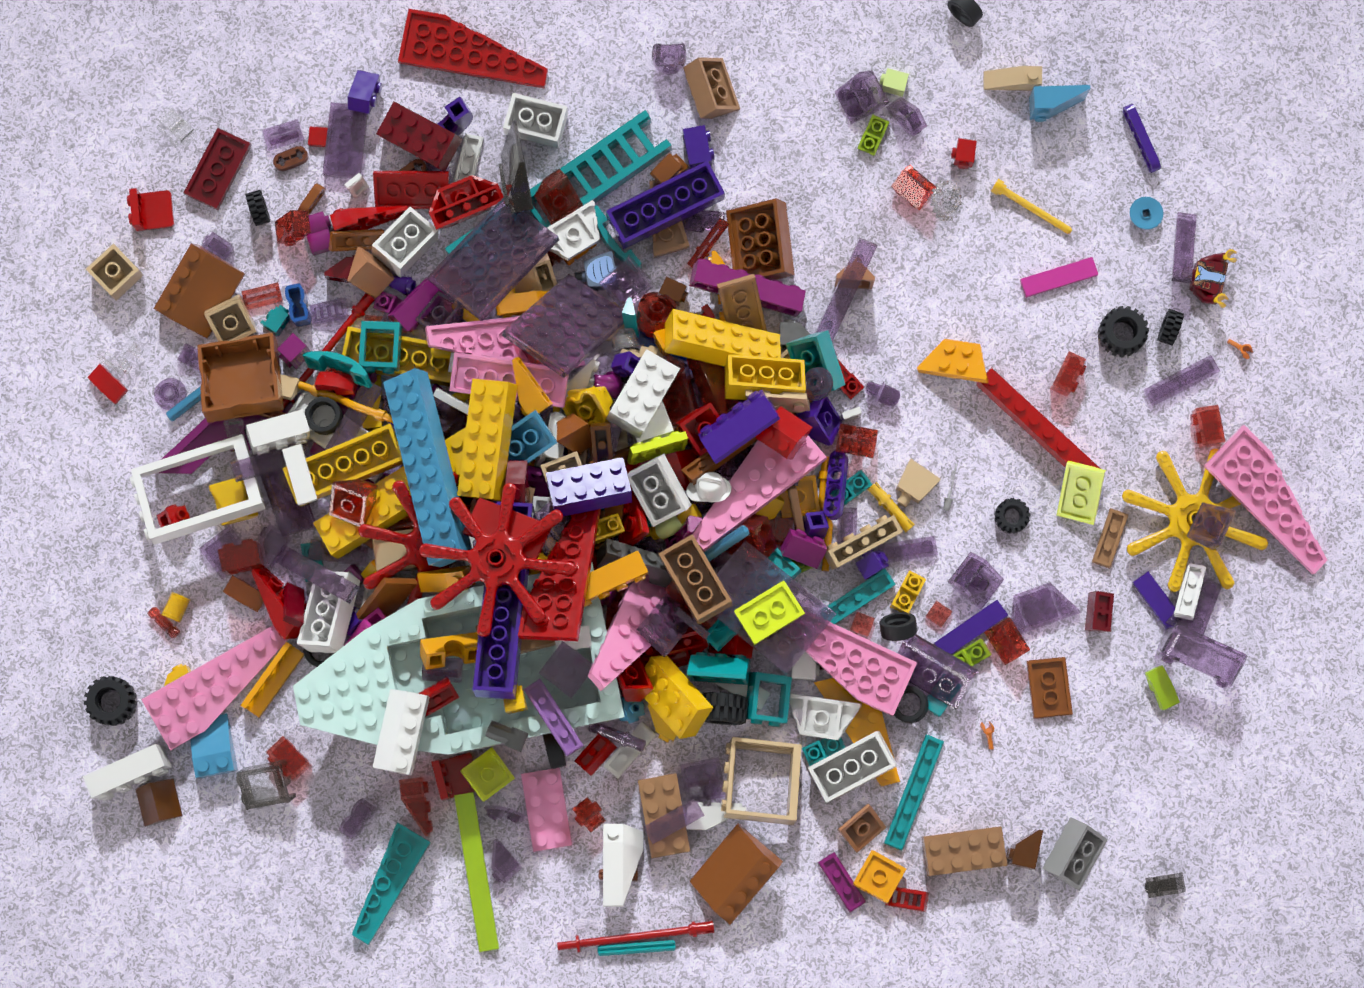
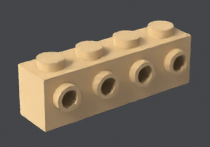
[824,515,903,570]

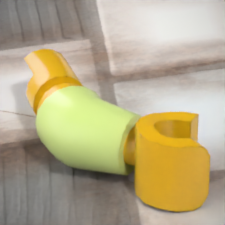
[646,504,702,541]

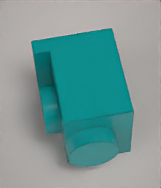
[260,305,291,337]

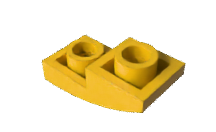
[890,570,926,613]

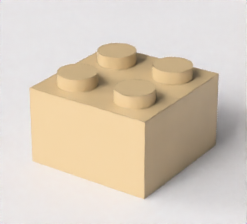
[86,243,144,301]
[204,294,257,341]

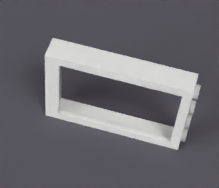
[130,434,266,545]

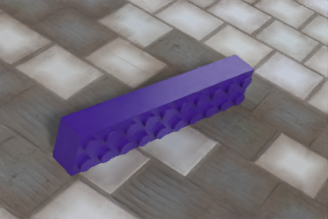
[473,501,535,699]

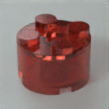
[636,292,676,338]

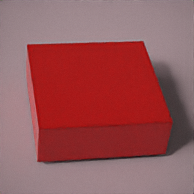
[308,126,329,147]

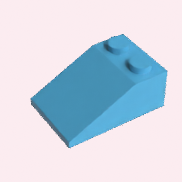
[1029,85,1091,122]
[507,410,558,464]
[190,714,238,779]

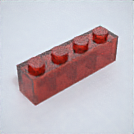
[686,358,737,416]

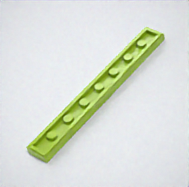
[454,792,499,952]

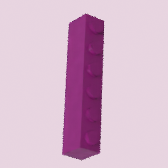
[689,259,806,317]

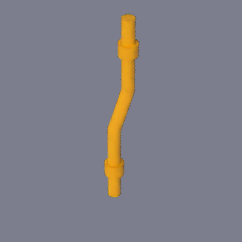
[298,381,393,423]
[818,456,833,572]

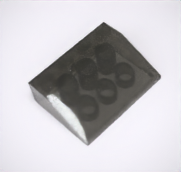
[498,120,534,213]

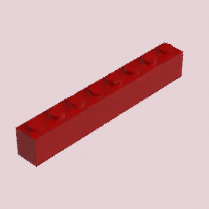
[976,367,1101,469]

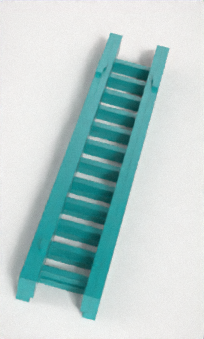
[445,110,672,289]

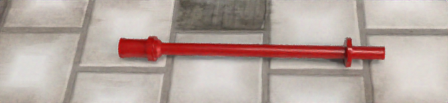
[280,293,375,412]
[557,920,714,953]

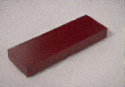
[283,582,305,628]

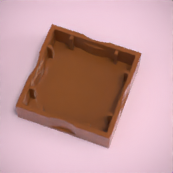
[197,332,284,423]

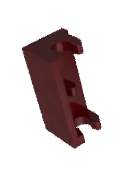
[1085,591,1114,633]

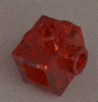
[572,797,606,833]

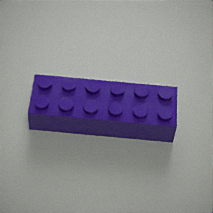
[606,161,725,249]

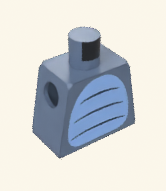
[574,251,619,291]

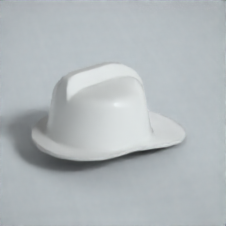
[686,472,731,502]

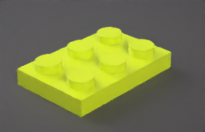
[627,431,688,465]
[1056,461,1106,525]
[734,580,805,645]

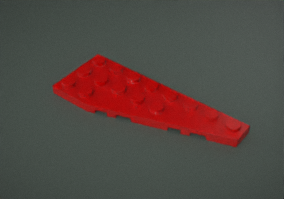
[398,9,548,89]
[518,509,601,642]

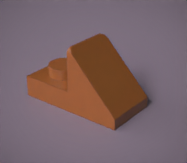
[650,153,689,184]

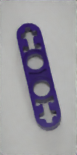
[1123,104,1161,173]
[823,449,849,520]

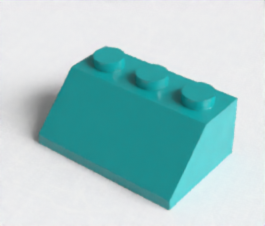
[786,330,845,395]
[687,652,751,685]

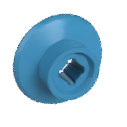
[1130,197,1164,229]

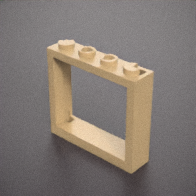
[721,737,802,825]

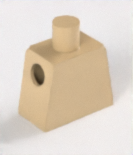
[896,459,941,508]

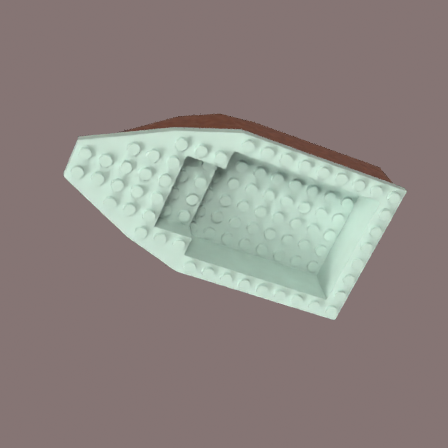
[293,563,625,755]

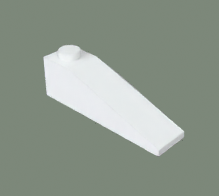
[603,824,643,907]

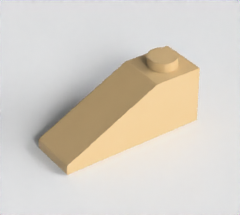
[983,66,1042,91]

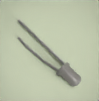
[943,464,957,511]

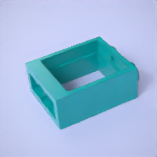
[359,321,402,374]
[746,672,792,727]

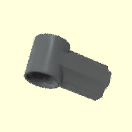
[485,720,529,752]

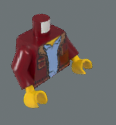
[1181,249,1237,308]

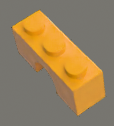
[420,632,479,670]

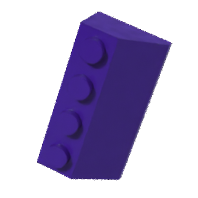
[698,389,780,464]

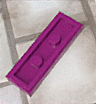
[818,852,866,912]

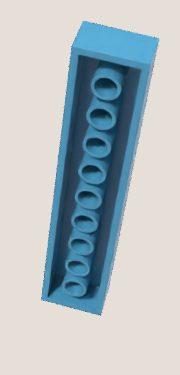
[383,368,472,567]

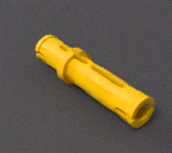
[867,482,915,533]

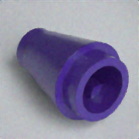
[388,275,416,295]

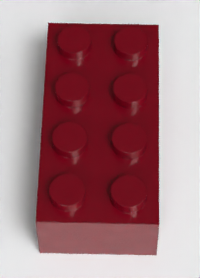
[376,101,463,171]

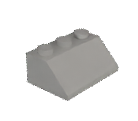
[1042,817,1108,891]

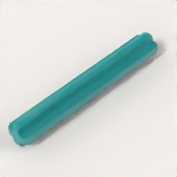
[598,940,676,956]

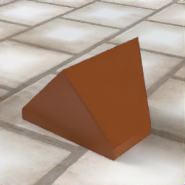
[556,413,592,454]

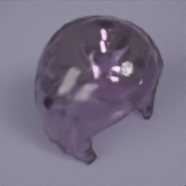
[652,43,687,75]

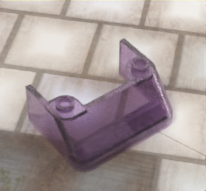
[1154,624,1248,689]

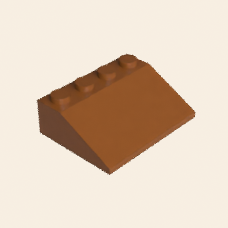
[726,198,795,280]
[153,243,245,339]
[690,823,783,925]

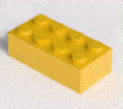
[725,354,806,400]
[644,655,713,739]

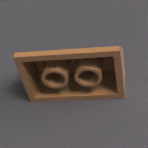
[683,57,740,119]

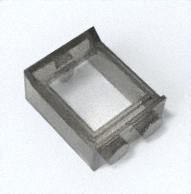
[236,760,296,810]

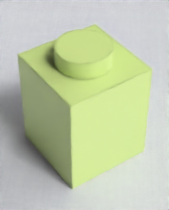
[879,68,909,97]

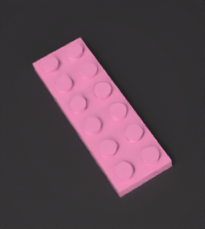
[449,352,569,407]

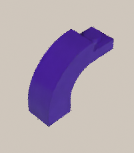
[437,96,473,136]

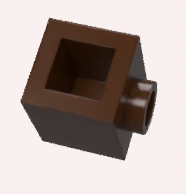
[658,276,689,307]

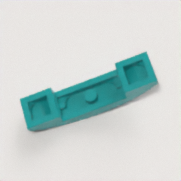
[595,205,642,271]
[303,351,372,388]

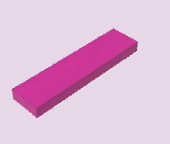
[1020,257,1098,298]

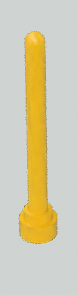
[991,178,1072,234]

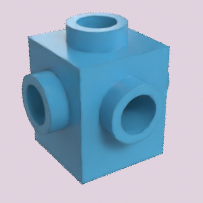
[620,696,645,724]

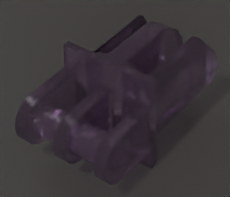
[865,381,900,407]

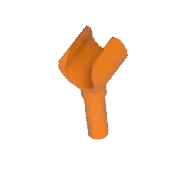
[1227,339,1254,359]
[980,721,995,749]

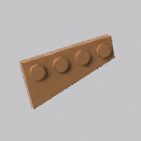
[649,180,690,258]

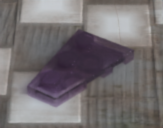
[1165,577,1222,638]

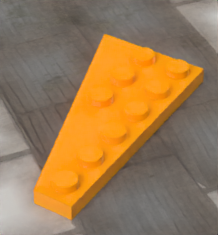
[814,678,900,787]

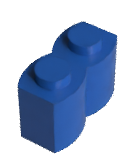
[285,283,311,327]

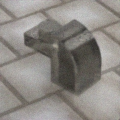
[1145,872,1186,898]

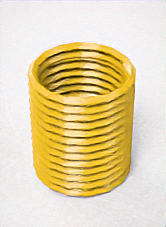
[161,592,190,623]

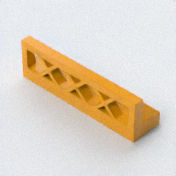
[240,642,304,718]

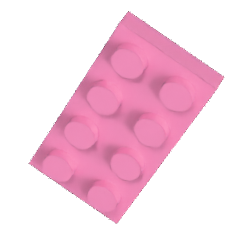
[521,767,572,852]

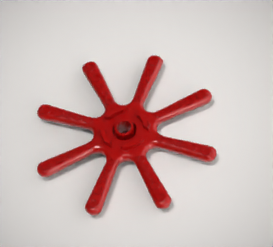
[358,472,459,606]
[419,483,575,637]

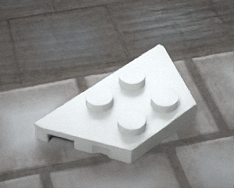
[532,200,600,261]
[790,693,862,740]

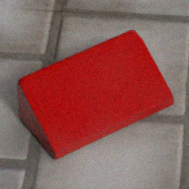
[418,677,459,717]
[574,732,617,776]

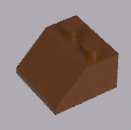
[1006,829,1043,870]

